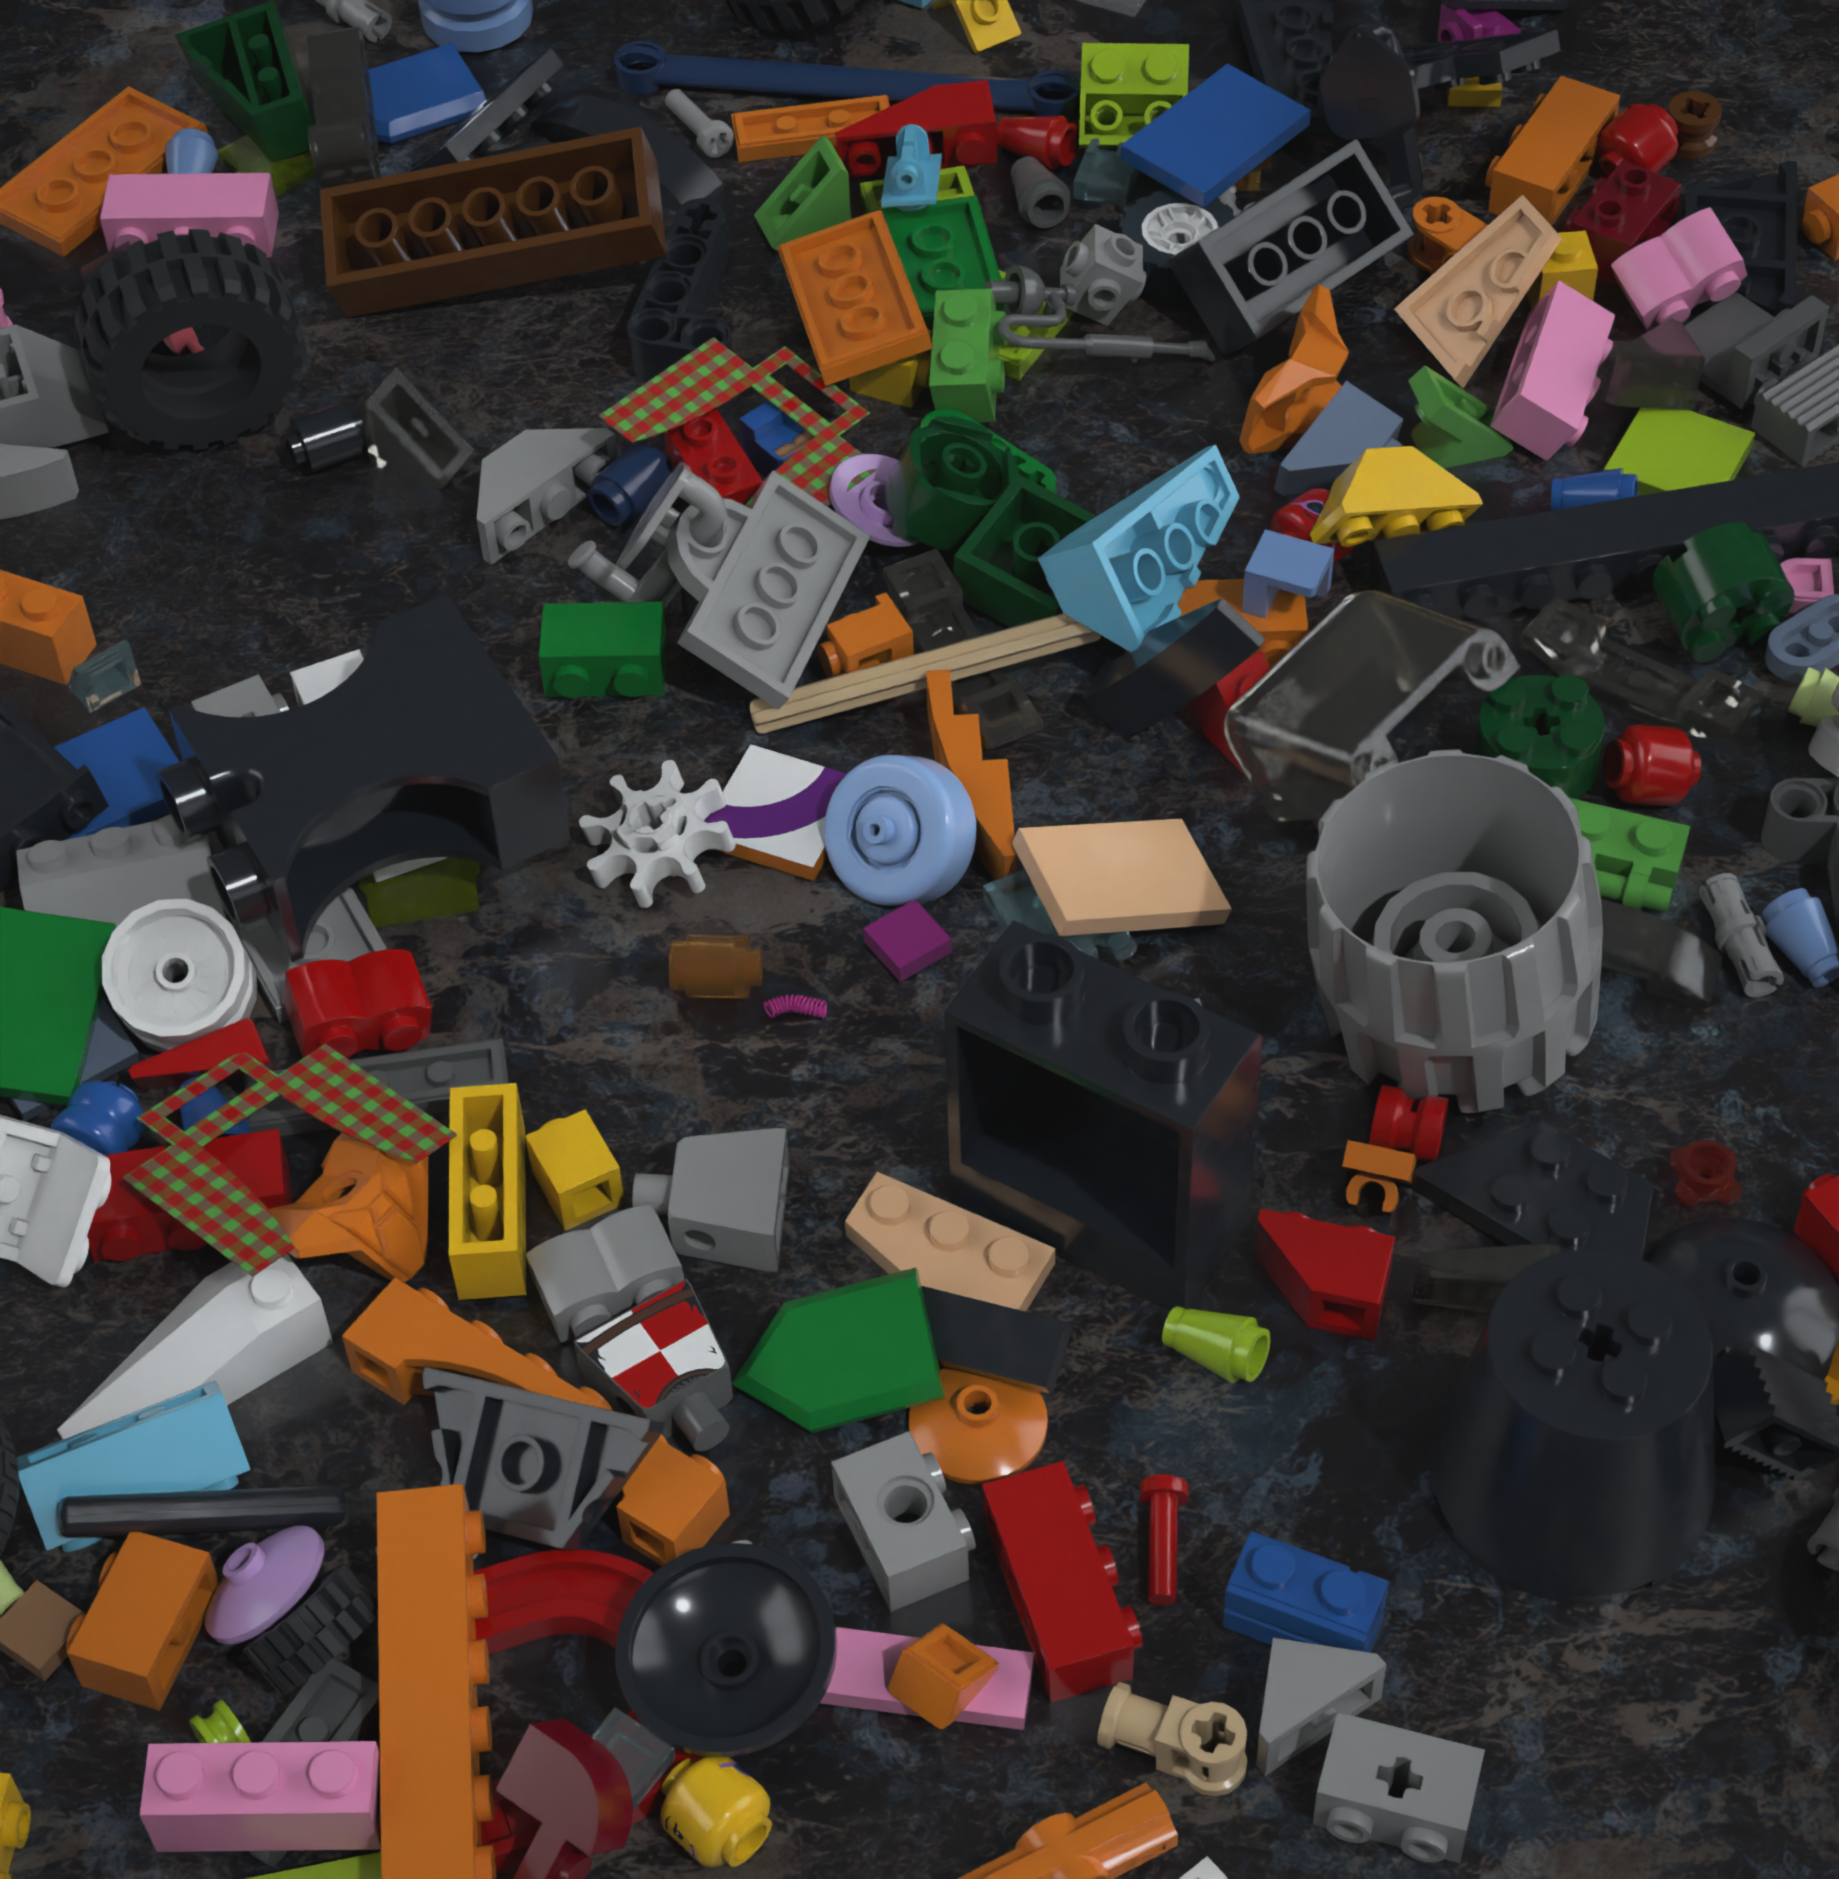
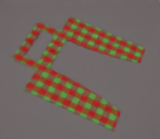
[598,337,877,507]
[123,1044,457,1277]

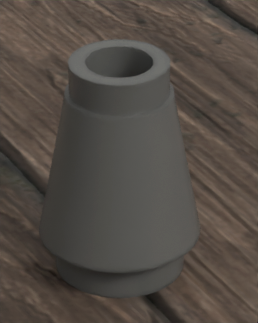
[1010,156,1071,228]

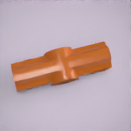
[957,1782,1178,1879]

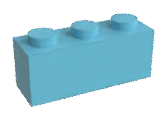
[17,1381,251,1552]

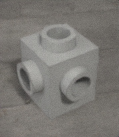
[1060,224,1146,326]

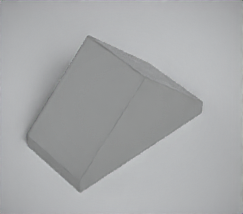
[1256,1638,1386,1776]

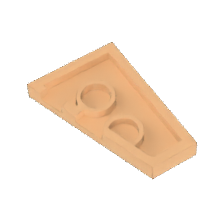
[1394,195,1562,389]
[845,1172,1055,1312]

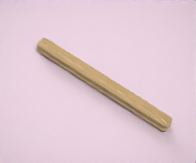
[749,613,1101,734]

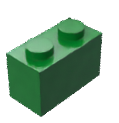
[539,602,667,698]

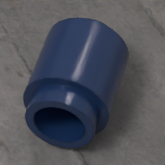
[588,443,672,526]

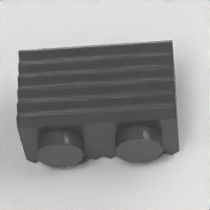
[1751,343,1839,467]

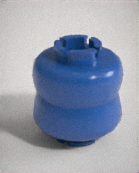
[50,1080,146,1155]

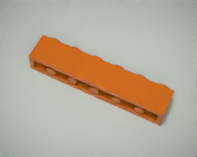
[377,1484,496,1879]

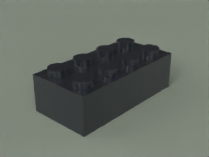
[1166,139,1414,356]

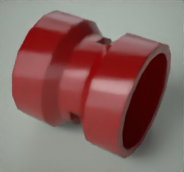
[1369,1085,1449,1162]

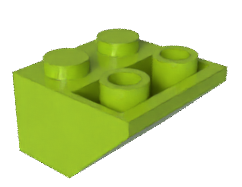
[1079,43,1189,149]

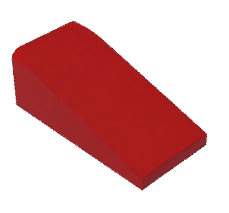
[128,1018,275,1090]

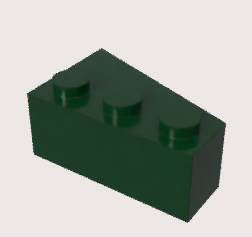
[175,0,322,163]

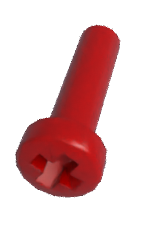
[1140,1474,1189,1606]

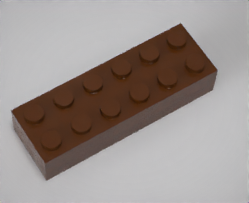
[320,126,667,318]

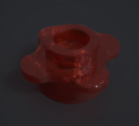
[1669,1140,1742,1206]

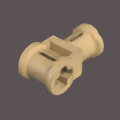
[1097,1681,1247,1797]

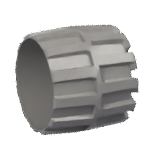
[1306,749,1603,1113]

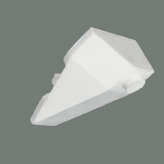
[57,1254,333,1440]

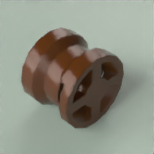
[1668,91,1722,159]

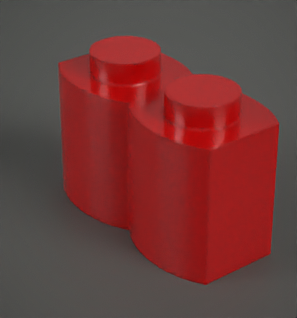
[283,949,432,1058]

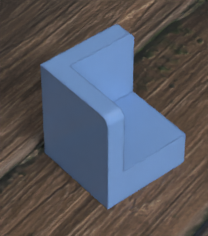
[1242,529,1334,619]

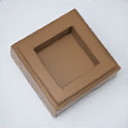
[0,1580,86,1681]

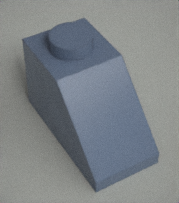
[1273,381,1404,496]

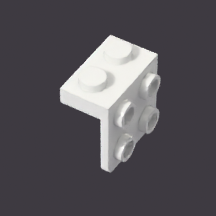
[0,1115,111,1288]

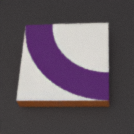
[705,744,847,881]

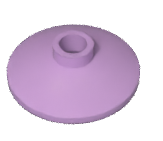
[829,454,921,547]
[205,1525,325,1645]

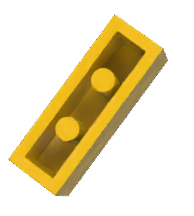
[449,1083,526,1300]

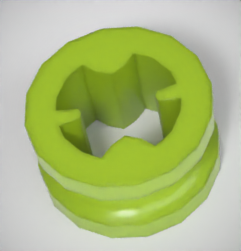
[189,1700,251,1743]

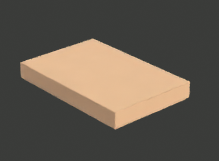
[1012,819,1232,936]

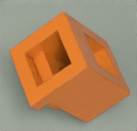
[817,592,914,678]

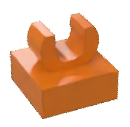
[1342,1140,1417,1214]

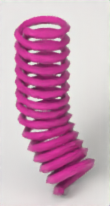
[763,994,827,1019]

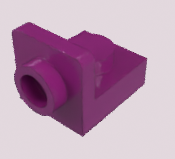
[1438,3,1521,42]

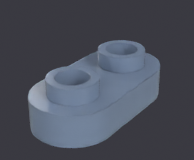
[1765,594,1839,683]

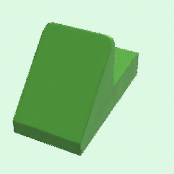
[1408,366,1514,468]

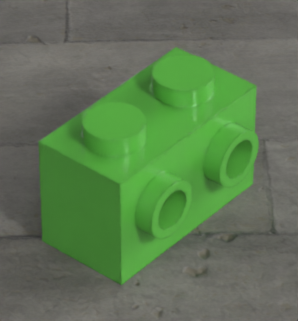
[929,288,1007,423]

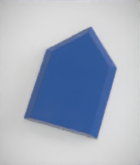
[322,43,486,144]

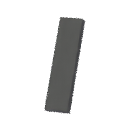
[244,1038,509,1136]

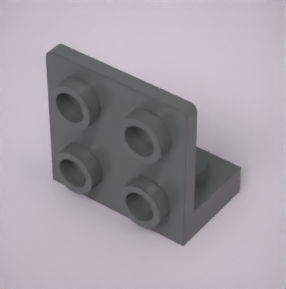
[1660,292,1829,410]

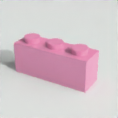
[100,173,279,257]
[1490,280,1615,461]
[140,1741,381,1852]

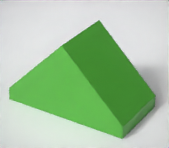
[754,136,851,251]

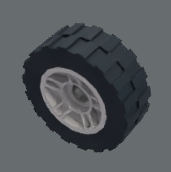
[1119,189,1234,303]

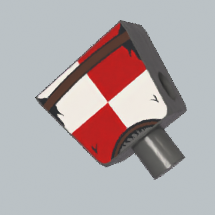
[573,1278,733,1451]

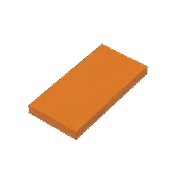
[0,86,208,257]
[777,210,933,386]

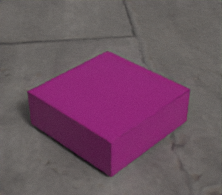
[863,900,952,982]

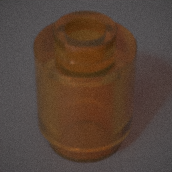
[669,934,763,999]

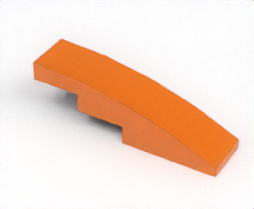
[926,669,1017,895]

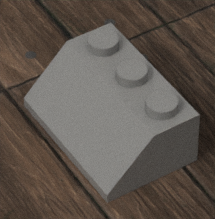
[16,815,227,928]

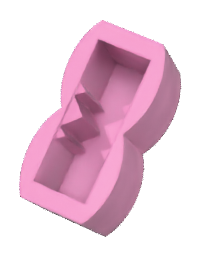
[1611,207,1747,333]

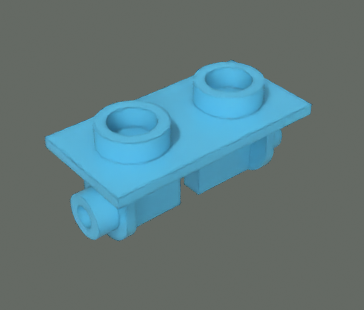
[881,124,942,211]

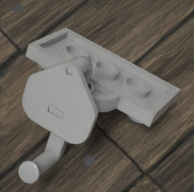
[568,461,870,710]

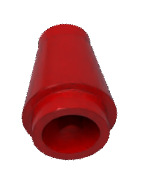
[997,116,1079,169]

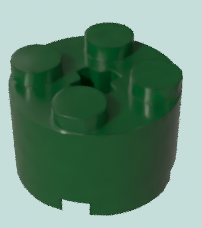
[885,416,1019,552]
[1652,522,1794,663]
[1474,675,1605,799]

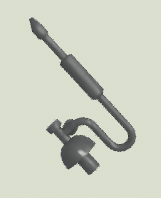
[984,265,1215,363]

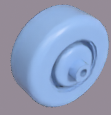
[824,755,977,906]

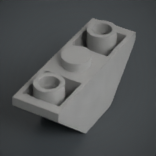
[477,428,617,565]

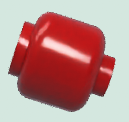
[1598,103,1678,177]
[1603,724,1701,807]

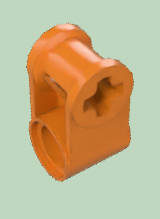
[1407,196,1488,275]

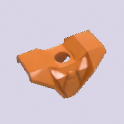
[1239,284,1349,454]
[268,1133,428,1283]

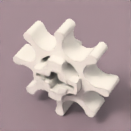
[579,760,736,908]

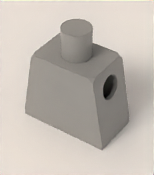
[632,1128,790,1272]

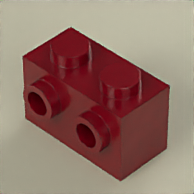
[1564,160,1682,286]

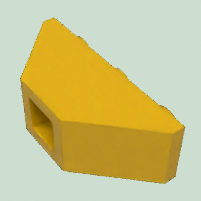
[1310,446,1483,547]

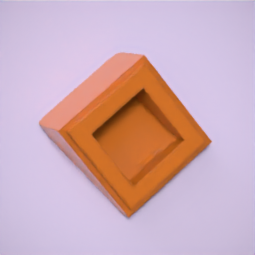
[888,1623,1000,1730]

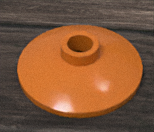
[909,1367,1048,1485]

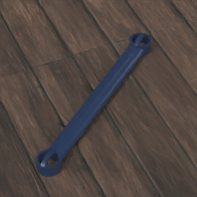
[614,41,1081,122]

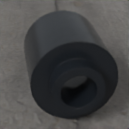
[284,401,374,473]

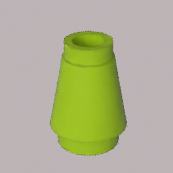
[1162,1306,1270,1383]

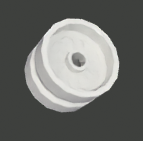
[102,898,257,1053]

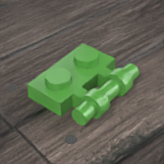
[1568,797,1691,913]

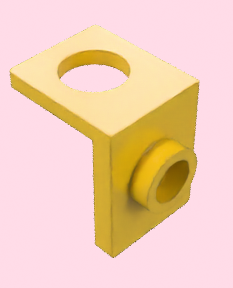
[930,0,1021,54]

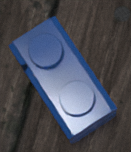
[1223,1531,1389,1653]

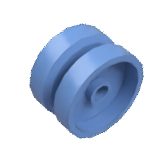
[418,0,533,52]

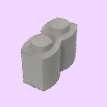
[526,1205,684,1342]

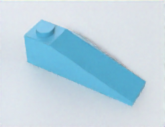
[1038,444,1240,652]

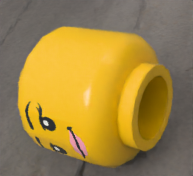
[660,1757,772,1867]

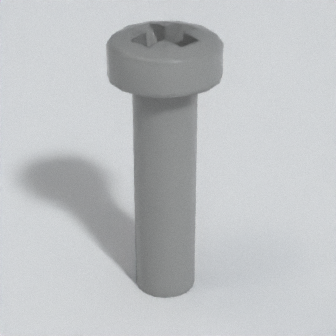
[665,89,734,158]

